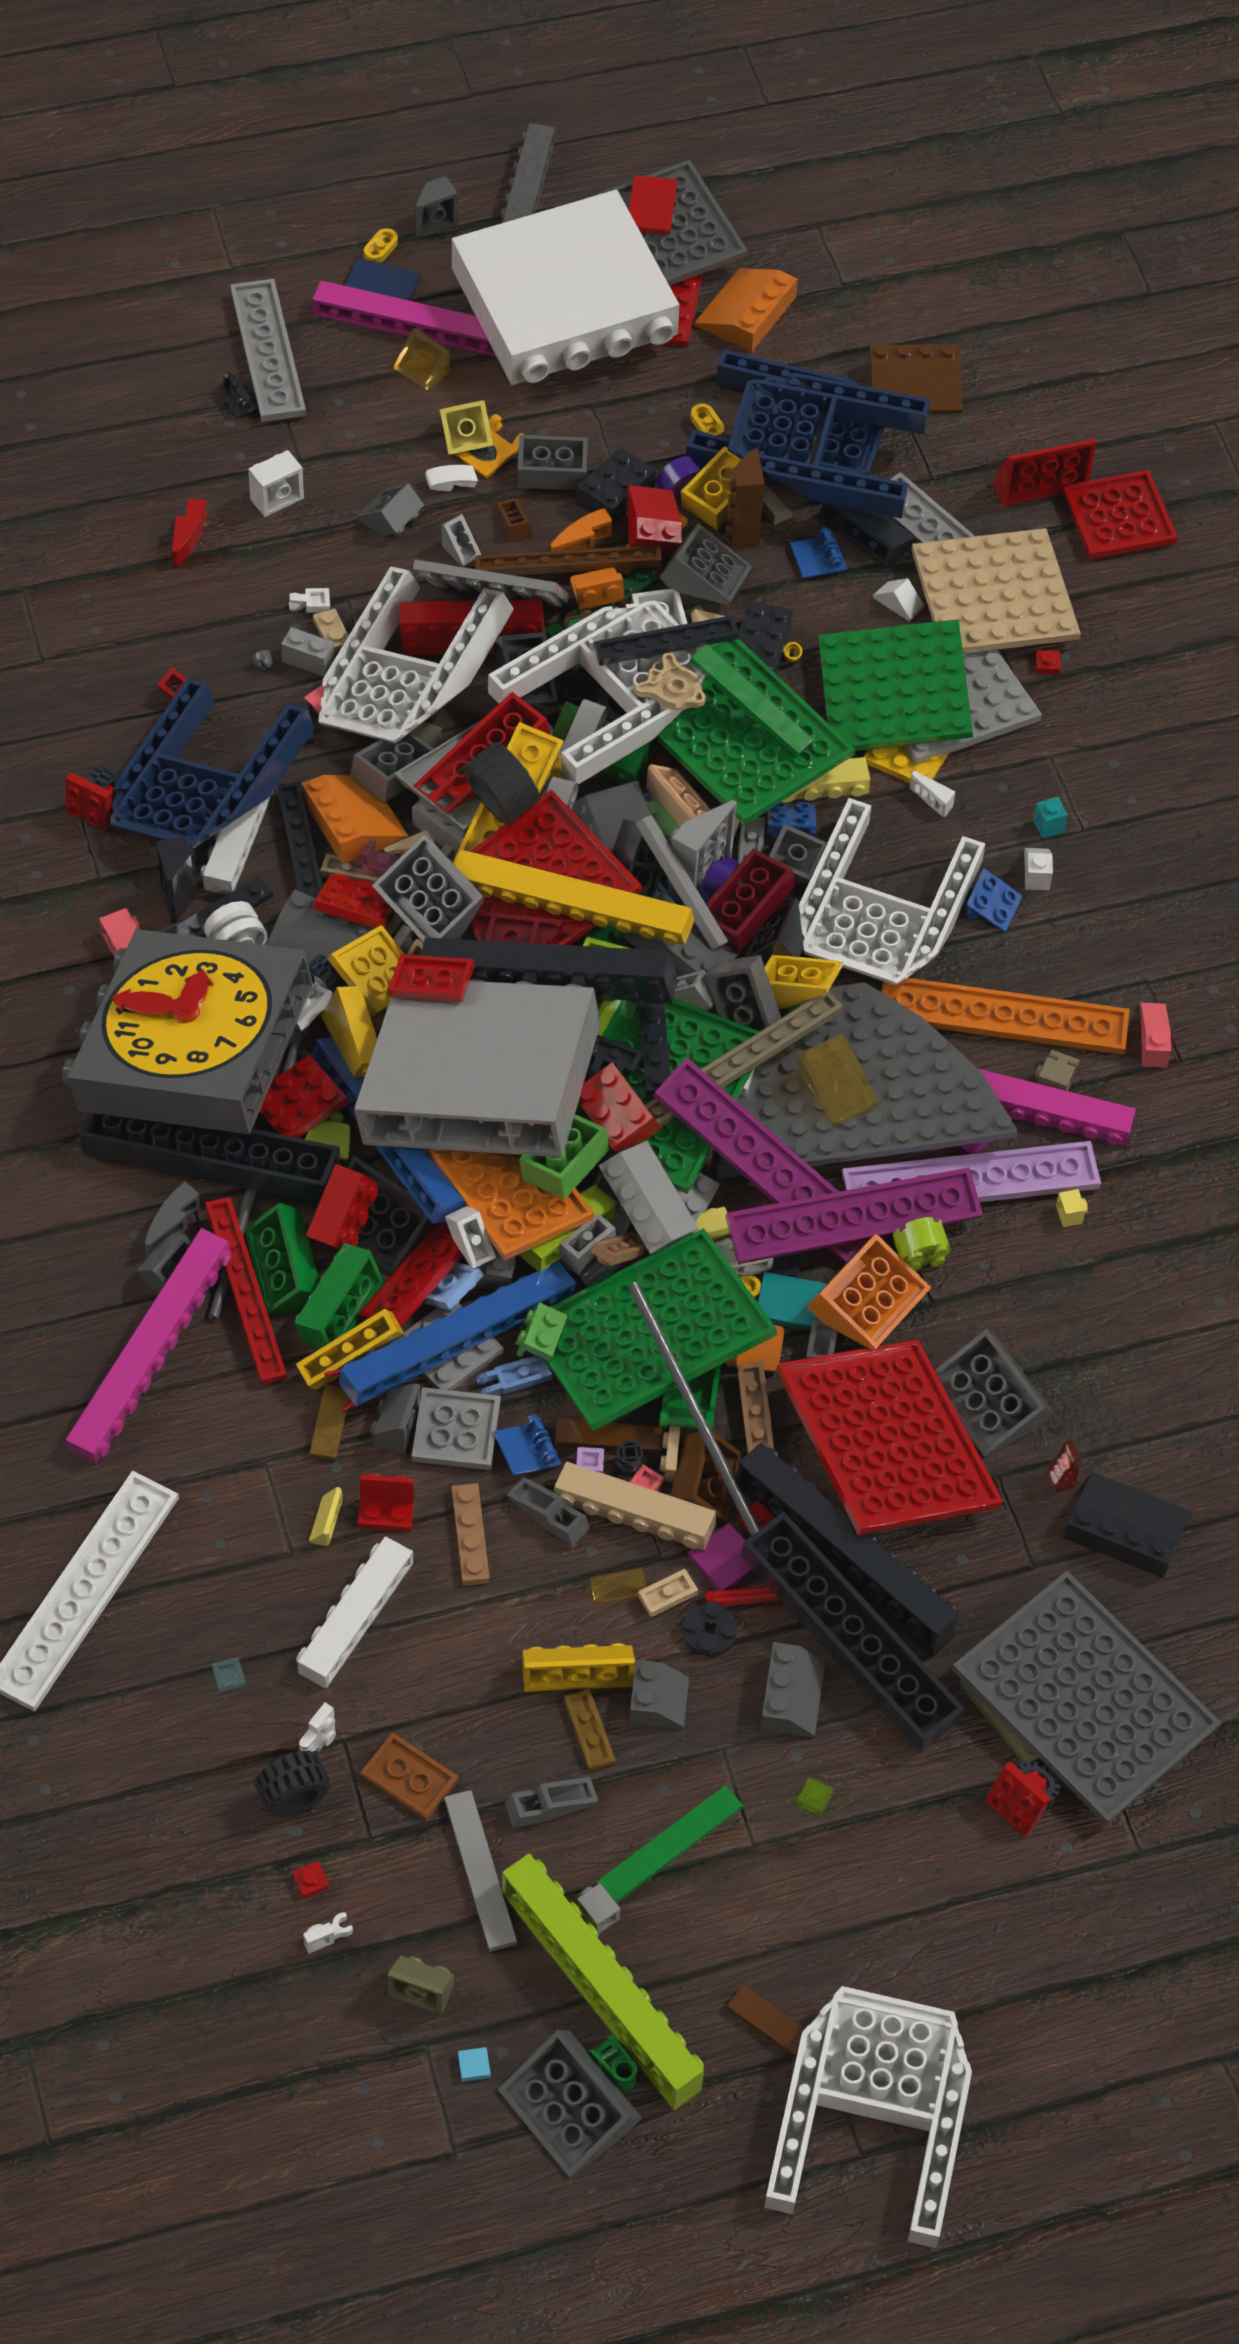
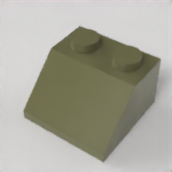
[388,1956,454,2015]

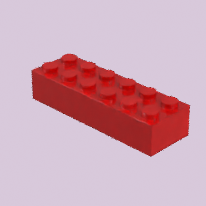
[399,599,545,655]

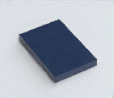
[345,258,420,301]

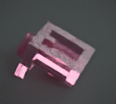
[360,840,398,877]

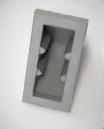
[442,514,481,566]

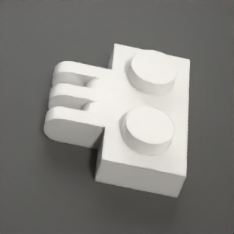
[299,1703,336,1752]

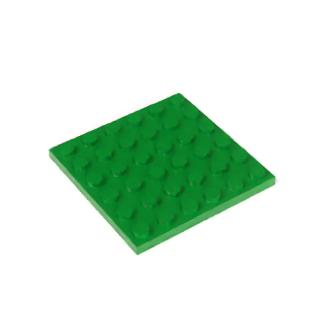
[819,619,973,751]

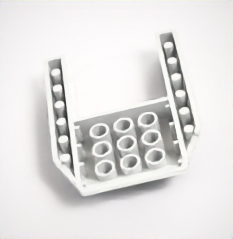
[319,566,514,743]
[488,600,706,784]
[799,798,985,986]
[764,1986,972,2248]

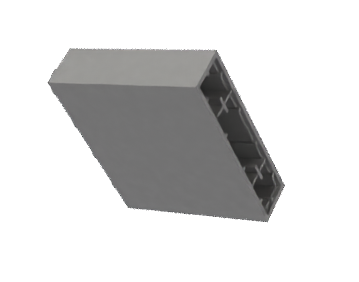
[354,979,600,1157]

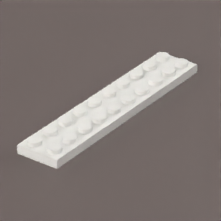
[0,1471,179,1712]

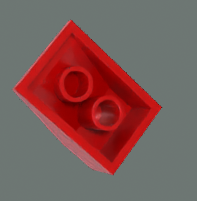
[627,485,682,555]

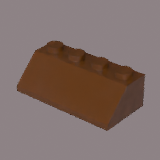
[725,449,764,548]

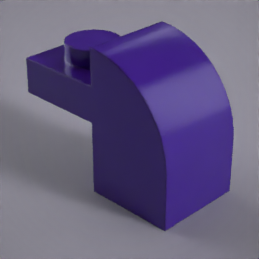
[654,456,703,499]
[699,857,739,904]

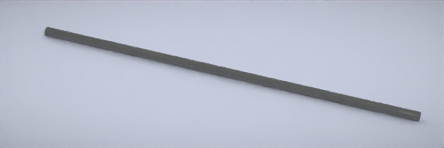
[208,1028,306,1321]

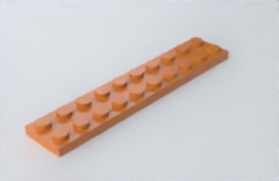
[882,978,1130,1055]

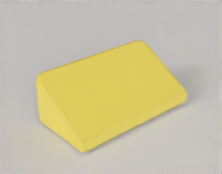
[309,1487,342,1547]

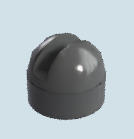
[252,650,273,671]

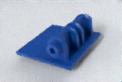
[790,527,847,579]
[767,802,817,838]
[966,868,1023,932]
[493,1415,561,1476]

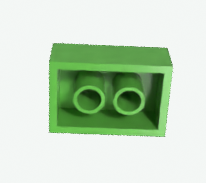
[519,1114,609,1199]

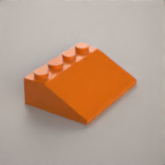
[694,268,798,353]
[301,775,409,864]
[806,1234,931,1351]

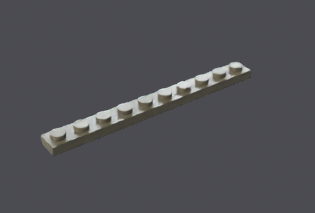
[645,991,843,1127]

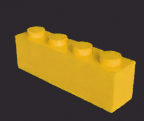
[296,1309,405,1390]

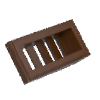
[496,498,532,542]

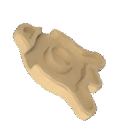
[635,653,706,710]

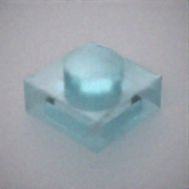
[212,1657,246,1693]

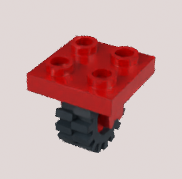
[65,765,120,831]
[985,1761,1060,1837]

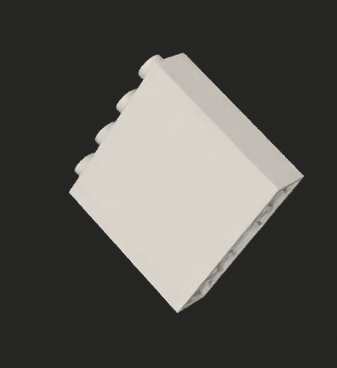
[452,190,679,385]

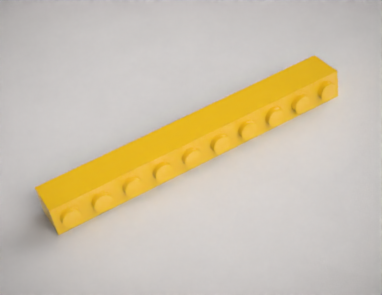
[454,849,695,945]

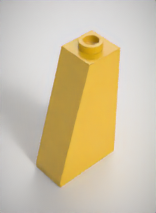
[321,986,377,1078]

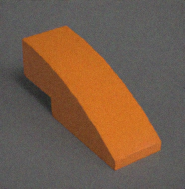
[550,508,612,551]

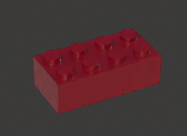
[706,848,795,954]

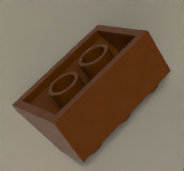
[671,1430,743,1524]

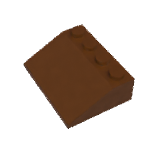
[868,344,963,413]

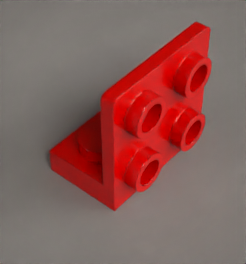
[358,1473,414,1532]

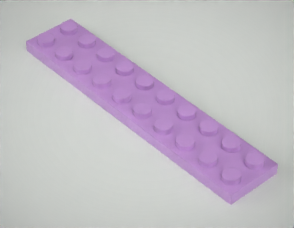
[842,1141,1101,1202]

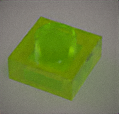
[797,1777,834,1816]

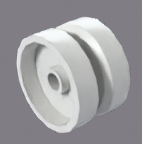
[204,901,268,945]

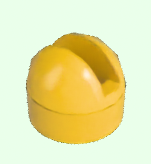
[783,642,802,662]

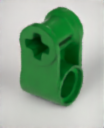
[588,2034,637,2092]

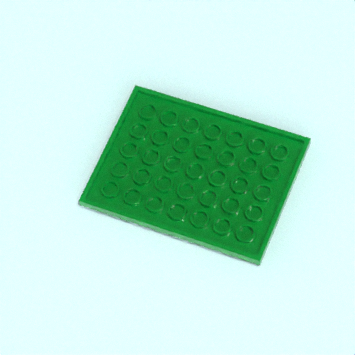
[655,639,855,825]
[575,998,761,1194]
[522,1228,778,1431]

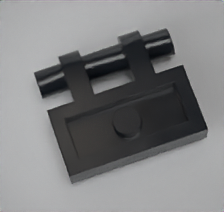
[586,1035,643,1084]

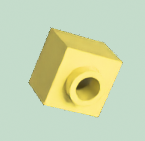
[1056,1189,1088,1227]

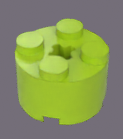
[892,1217,950,1271]

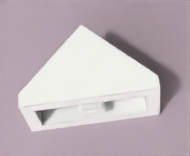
[873,578,924,622]

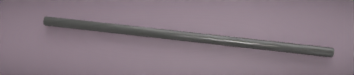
[628,1282,760,1536]

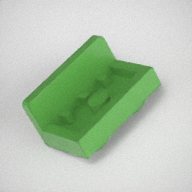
[516,1302,568,1361]

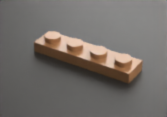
[591,1232,650,1266]
[737,1362,774,1453]
[452,1483,490,1586]

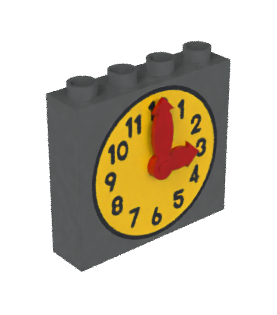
[62,929,313,1134]

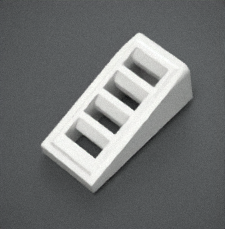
[910,771,955,817]

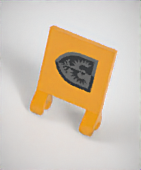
[454,414,524,479]

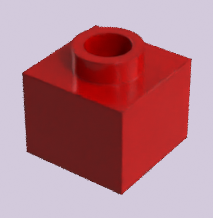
[157,667,187,701]

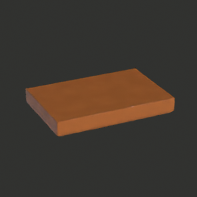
[359,1732,459,1822]

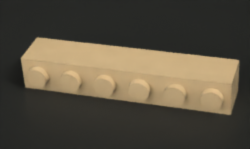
[554,1462,716,1550]

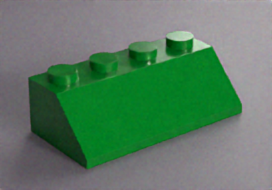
[551,701,650,785]
[245,1203,319,1317]
[294,1243,383,1351]

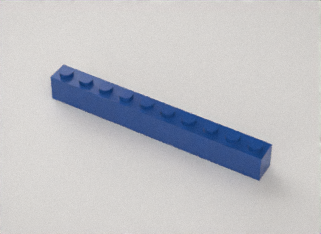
[311,1037,465,1224]
[339,1261,576,1406]

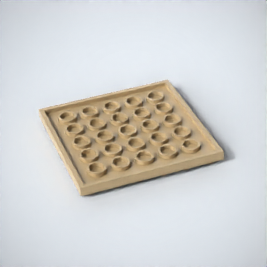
[911,528,1081,653]

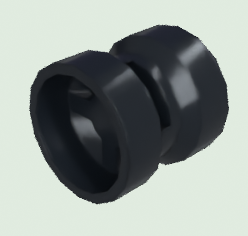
[616,1440,643,1476]

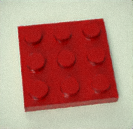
[313,873,395,928]
[259,1055,350,1138]

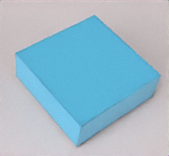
[458,2047,491,2082]

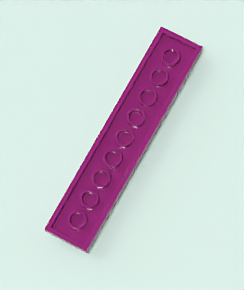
[653,1058,866,1265]
[725,1167,983,1264]

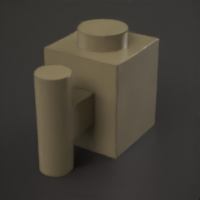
[1034,1050,1080,1091]

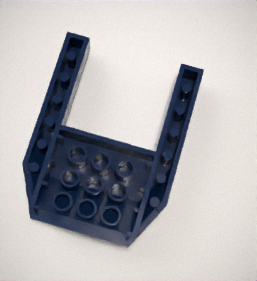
[686,349,885,486]
[728,373,931,519]
[110,678,315,848]

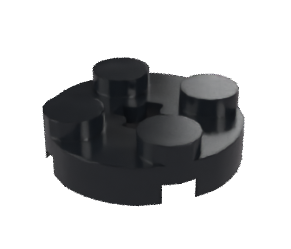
[683,1602,737,1657]

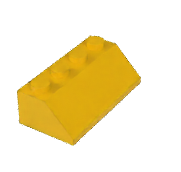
[522,1643,635,1692]

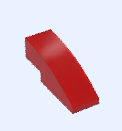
[172,499,208,567]

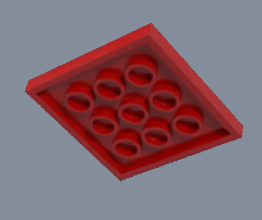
[1062,470,1178,559]

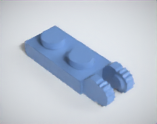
[476,1355,553,1396]

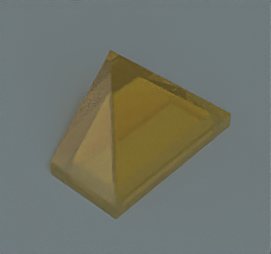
[590,1567,647,1604]

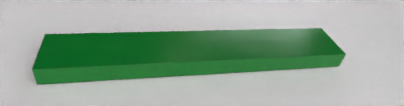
[689,644,813,757]
[596,1785,743,1904]

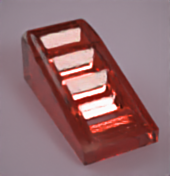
[1047,1440,1082,1491]

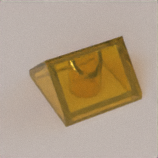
[393,328,450,390]

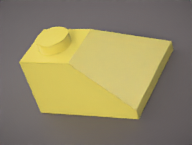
[440,400,494,455]

